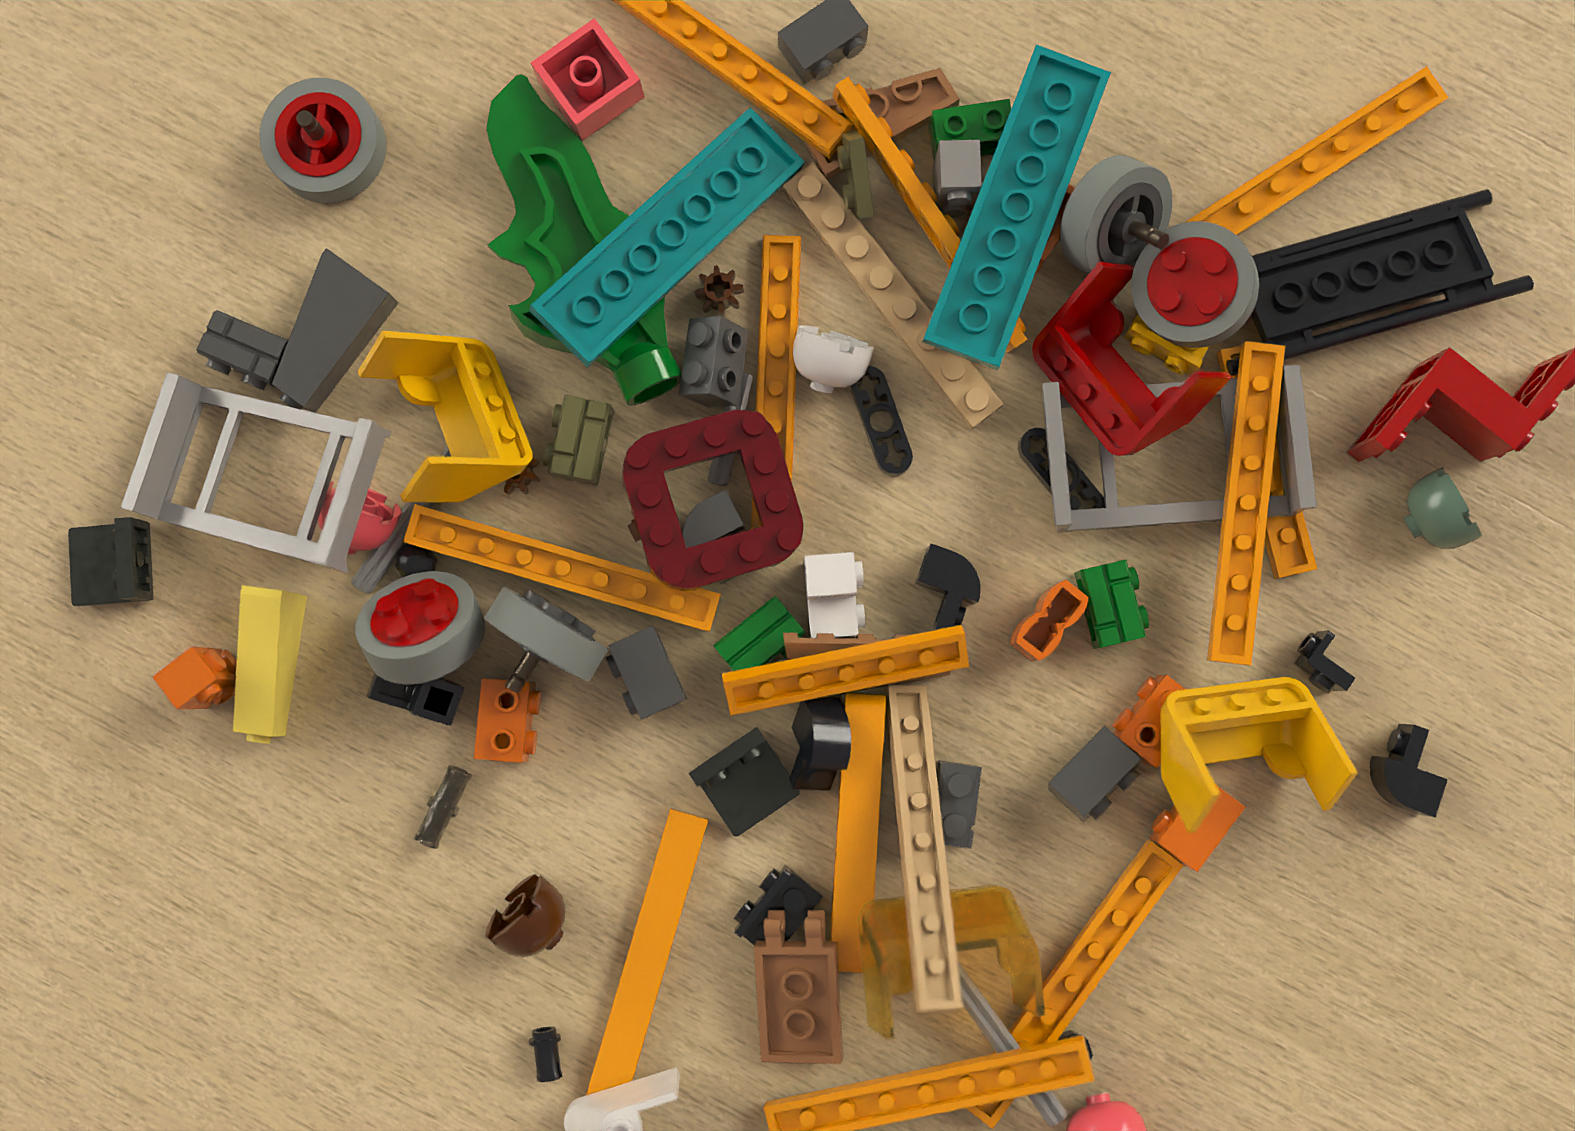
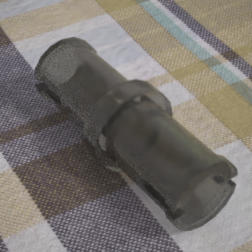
[414,765,472,849]

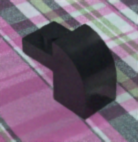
[915,543,981,631]
[366,673,464,726]
[789,697,851,791]
[1370,724,1448,818]

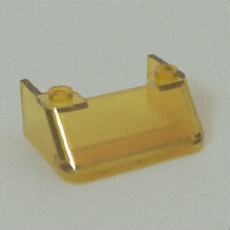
[858,884,1045,1040]

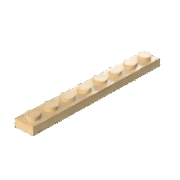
[782,162,1004,430]
[884,685,963,1014]

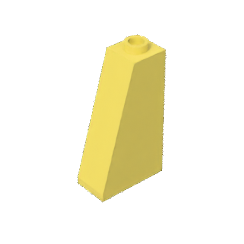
[233,585,307,743]

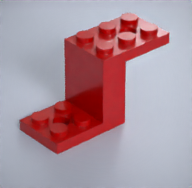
[1347,347,1575,462]

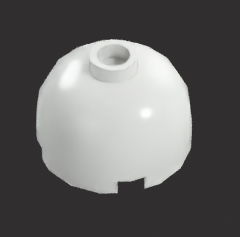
[793,325,874,394]

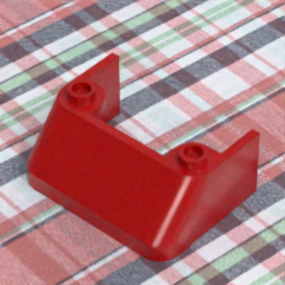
[1032,262,1232,456]

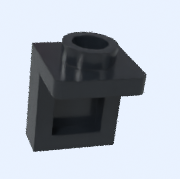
[1294,630,1355,693]

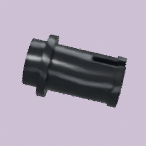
[529,1026,563,1082]

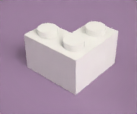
[804,552,865,638]

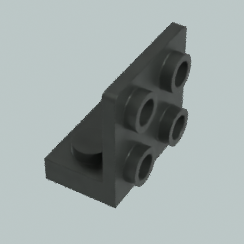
[68,517,154,606]
[688,727,800,837]

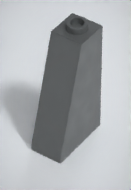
[272,248,399,413]

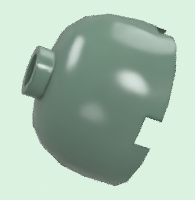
[1403,467,1482,549]

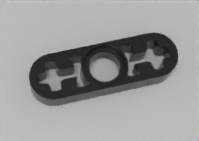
[850,366,913,477]
[1018,427,1105,510]

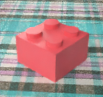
[531,18,644,141]

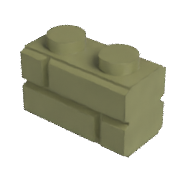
[543,395,614,486]

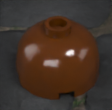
[485,874,565,957]

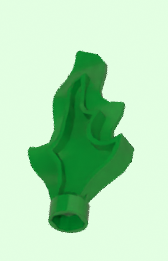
[486,74,682,406]

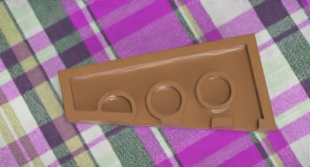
[801,68,960,179]

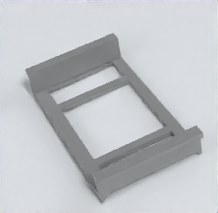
[1042,365,1317,533]
[120,373,391,573]

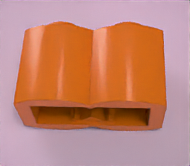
[1010,580,1089,662]

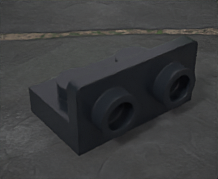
[734,865,823,945]

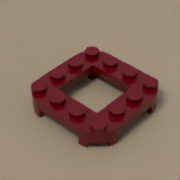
[622,410,803,591]

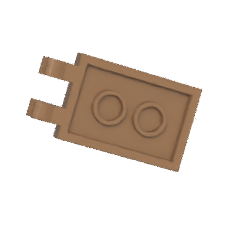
[754,910,843,1064]

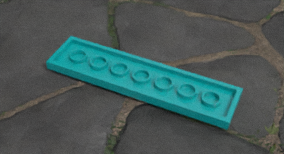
[922,44,1111,370]
[529,107,805,368]

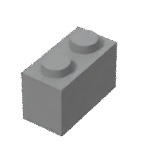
[933,140,981,217]

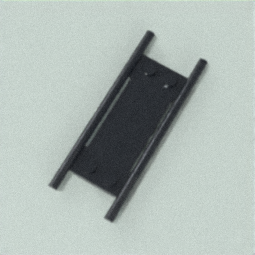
[1226,189,1534,376]

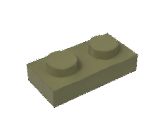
[837,131,874,219]

